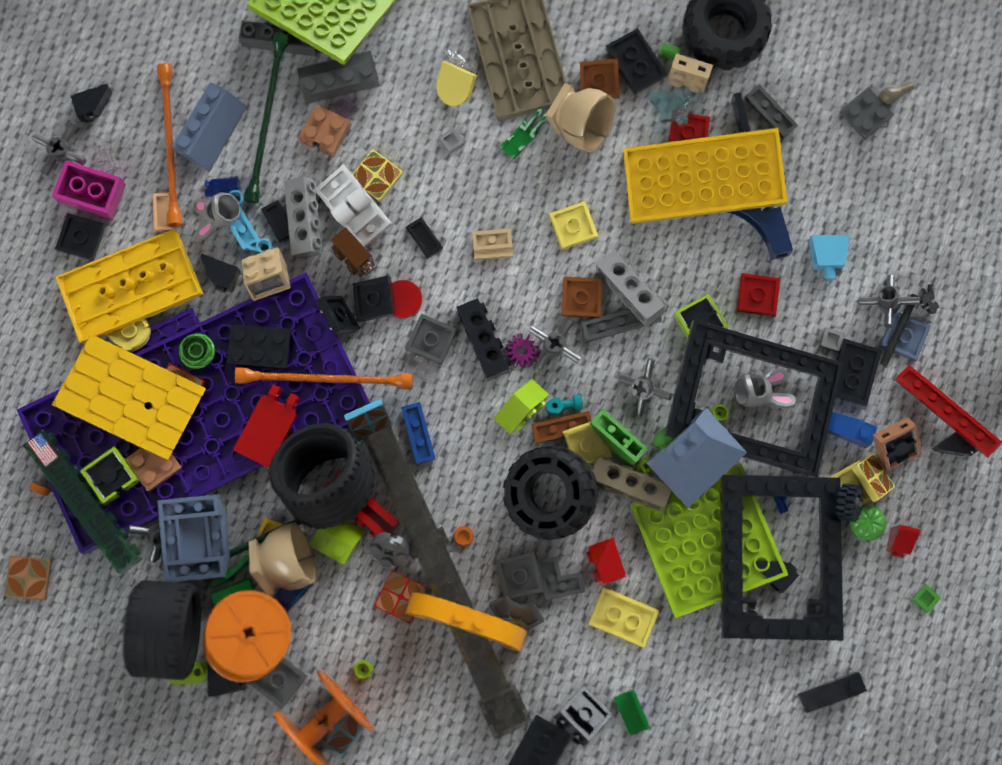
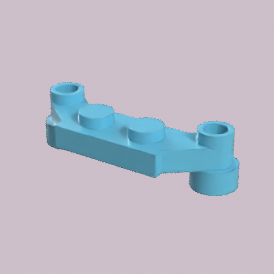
[229,190,273,254]

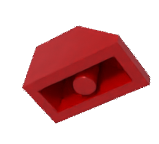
[886,524,921,558]

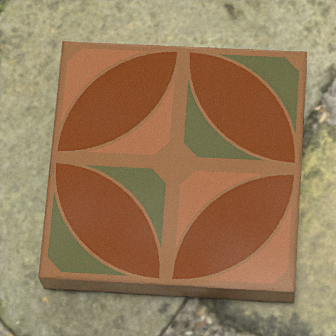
[4,556,52,600]

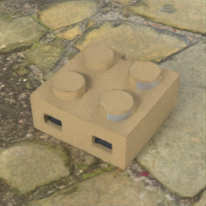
[667,54,713,93]

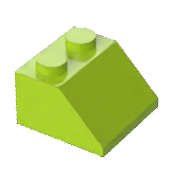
[309,522,366,567]

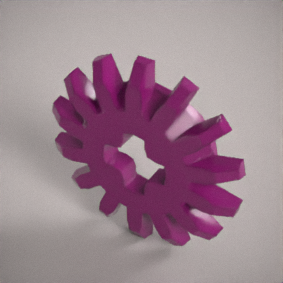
[504,333,539,368]

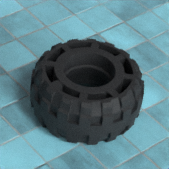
[682,0,772,70]
[503,446,598,540]

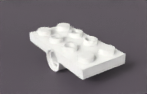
[316,165,392,248]

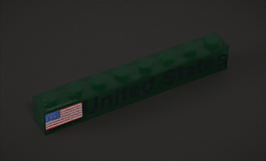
[23,430,143,574]

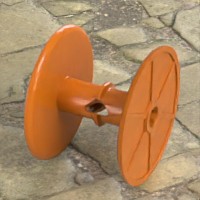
[203,591,291,682]
[273,669,375,765]

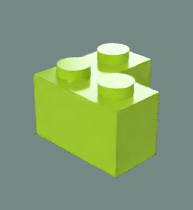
[493,379,549,435]

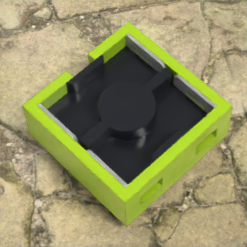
[673,293,729,339]
[80,447,140,505]

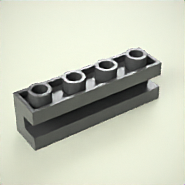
[238,20,318,57]

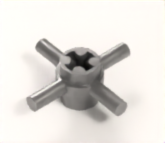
[32,123,86,176]
[859,274,920,328]
[528,318,581,371]
[618,358,673,417]
[128,519,162,563]

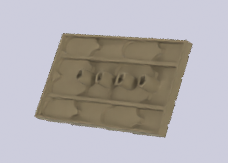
[467,0,567,121]

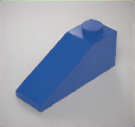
[828,412,878,448]

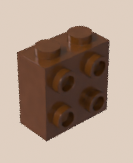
[331,227,375,277]

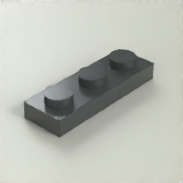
[744,84,798,140]

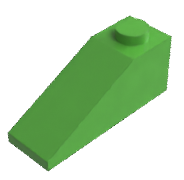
[589,409,648,467]

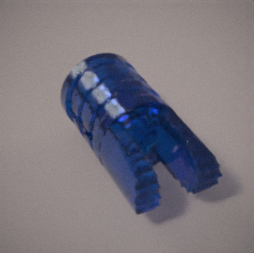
[204,176,241,197]

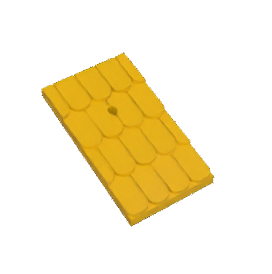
[55,229,204,344]
[52,334,206,460]

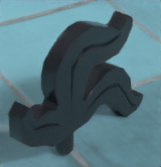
[920,283,940,315]

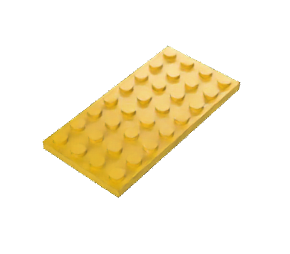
[623,128,788,224]

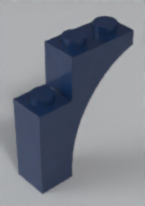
[726,206,793,260]

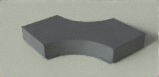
[489,595,544,630]

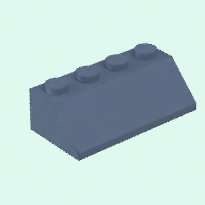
[172,82,247,171]

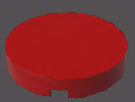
[392,280,422,319]

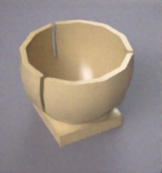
[546,83,615,153]
[248,523,316,595]

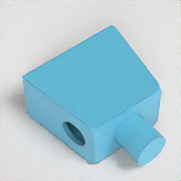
[808,235,849,281]

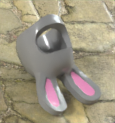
[193,192,241,240]
[734,369,796,409]

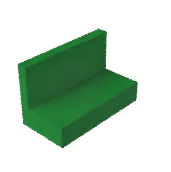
[613,689,651,736]

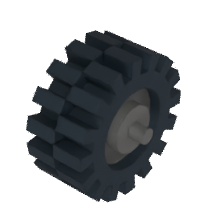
[836,484,863,522]

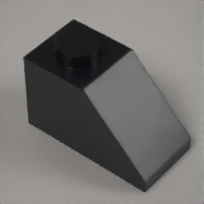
[70,83,112,123]
[200,254,241,293]
[932,431,978,456]
[753,561,800,594]

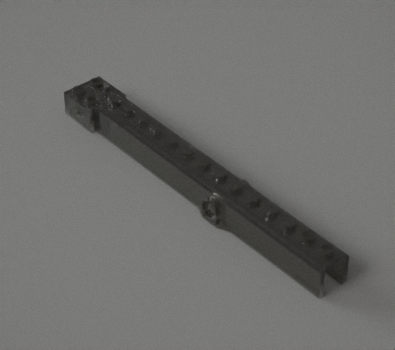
[364,426,532,740]

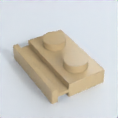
[472,228,513,261]

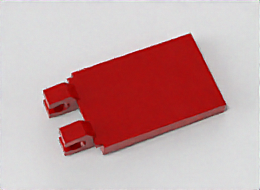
[233,384,300,468]

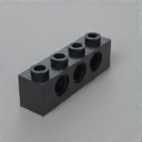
[456,298,511,381]

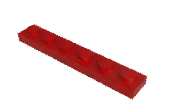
[895,365,1002,458]

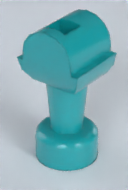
[546,394,583,416]

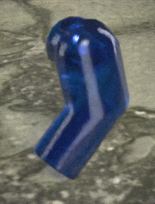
[774,497,789,514]

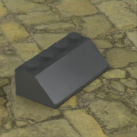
[297,50,380,104]

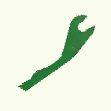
[499,108,547,160]
[204,554,250,588]

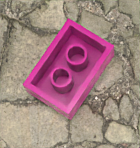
[52,160,126,220]

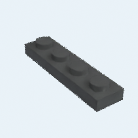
[581,309,662,343]

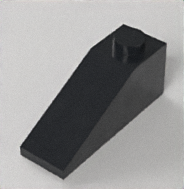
[798,671,867,713]

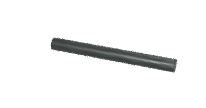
[880,294,918,366]

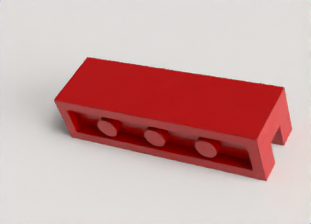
[323,469,400,537]

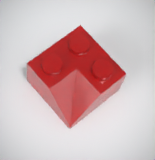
[586,537,626,586]

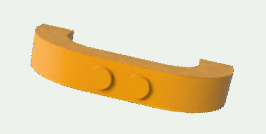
[405,593,527,653]

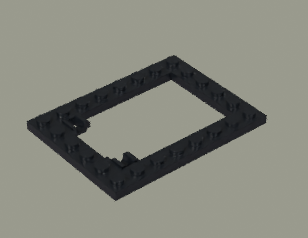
[664,319,843,477]
[720,474,844,641]

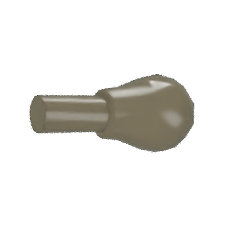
[880,82,915,104]

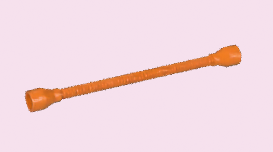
[157,63,183,228]
[235,367,413,389]

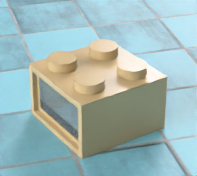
[241,247,290,301]

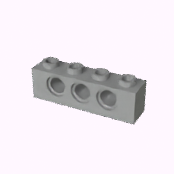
[284,176,322,259]
[596,251,665,327]

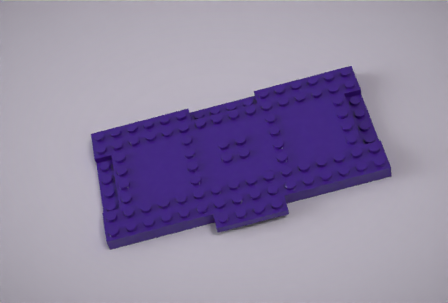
[17,272,370,555]

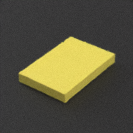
[588,587,660,648]

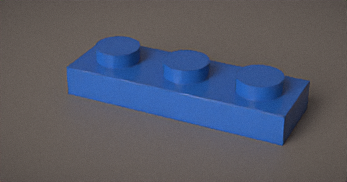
[401,402,436,465]

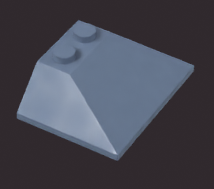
[647,408,747,508]
[158,494,230,582]

